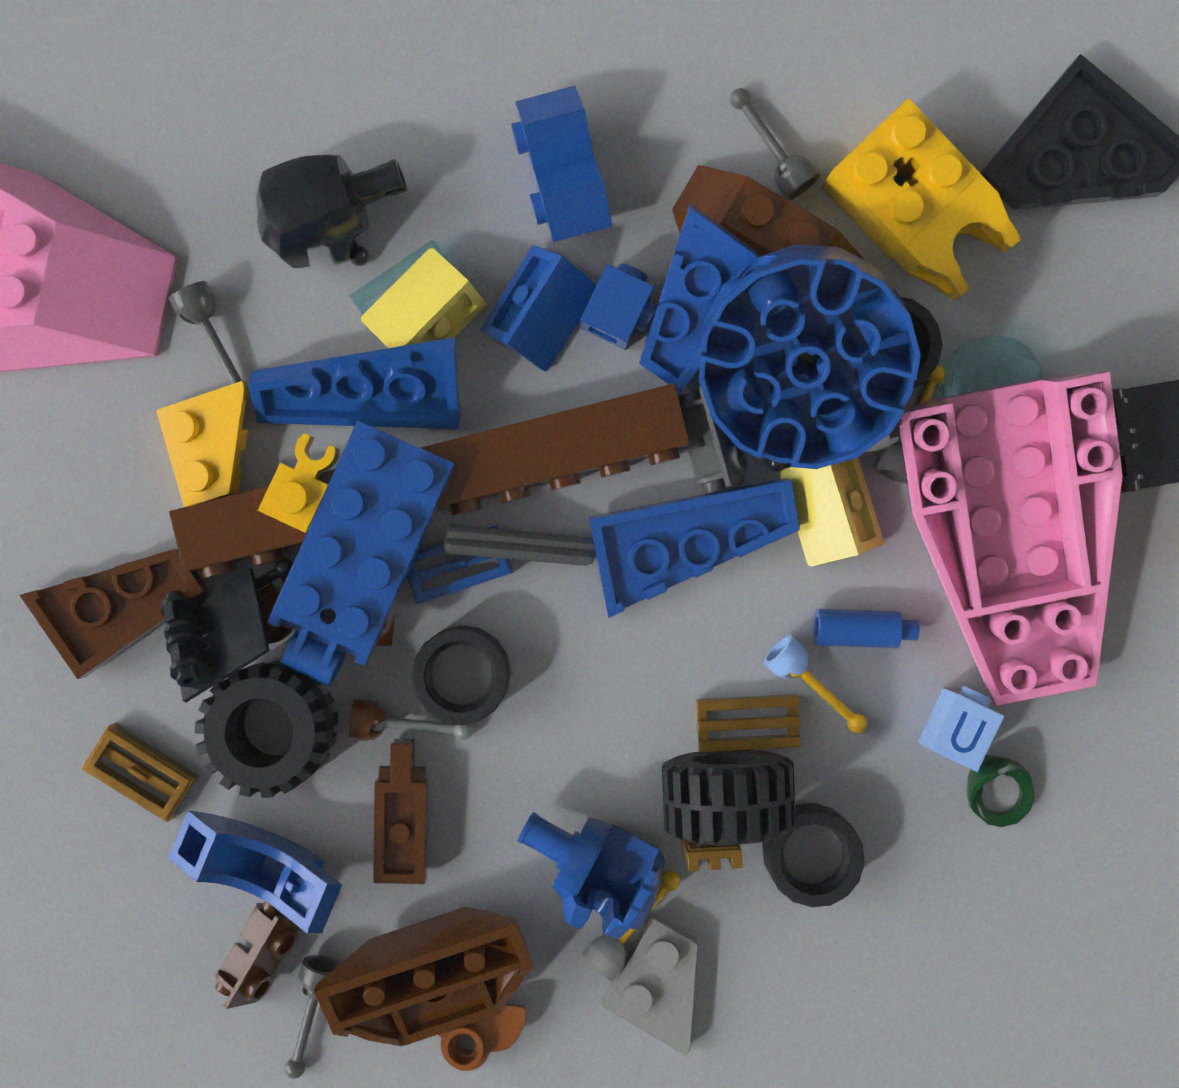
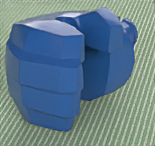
[517,812,665,939]

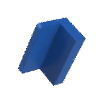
[479,245,596,372]

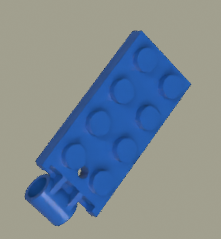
[267,420,456,687]

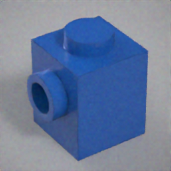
[580,263,657,350]

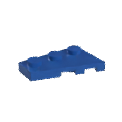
[639,203,762,392]

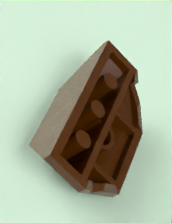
[672,165,866,261]
[314,906,533,1046]

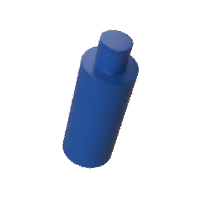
[813,608,920,648]

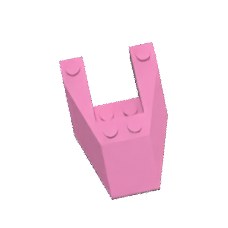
[0,163,179,373]

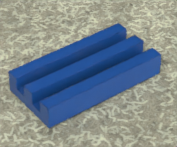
[407,525,514,605]

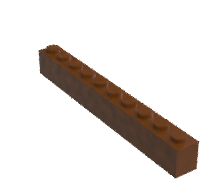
[169,383,690,579]

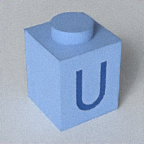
[917,686,1004,772]

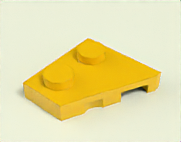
[156,381,251,507]

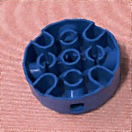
[699,244,921,469]

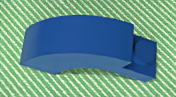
[168,810,343,933]

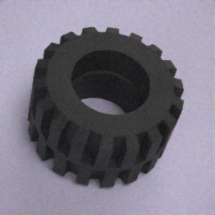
[195,661,339,798]
[662,750,796,845]

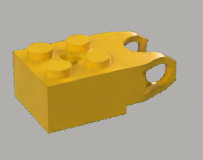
[821,98,1021,301]

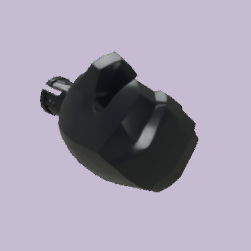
[256,155,408,268]

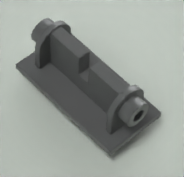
[678,387,747,494]

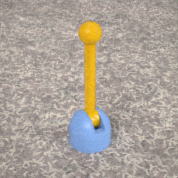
[763,634,868,734]

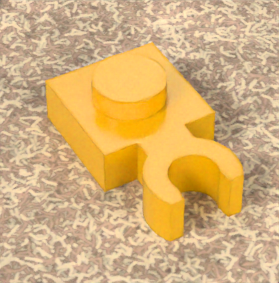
[258,433,339,533]

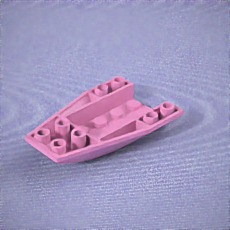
[899,371,1123,706]

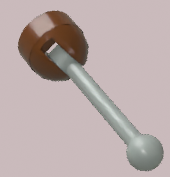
[349,699,474,741]

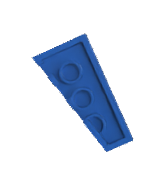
[248,337,461,429]
[589,478,800,618]

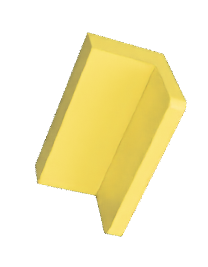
[361,248,488,348]
[780,458,885,566]

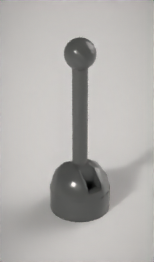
[730,88,821,201]
[168,281,249,400]
[285,955,340,1079]

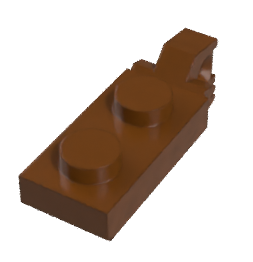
[373,739,428,884]

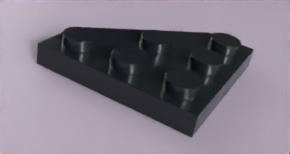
[980,54,1179,210]

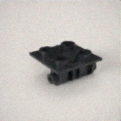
[1112,380,1179,493]
[160,567,270,703]

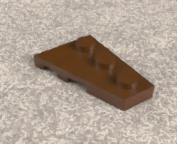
[19,549,210,679]

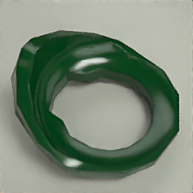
[967,755,1035,827]

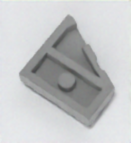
[602,913,698,1056]

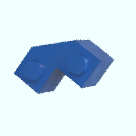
[511,86,613,242]

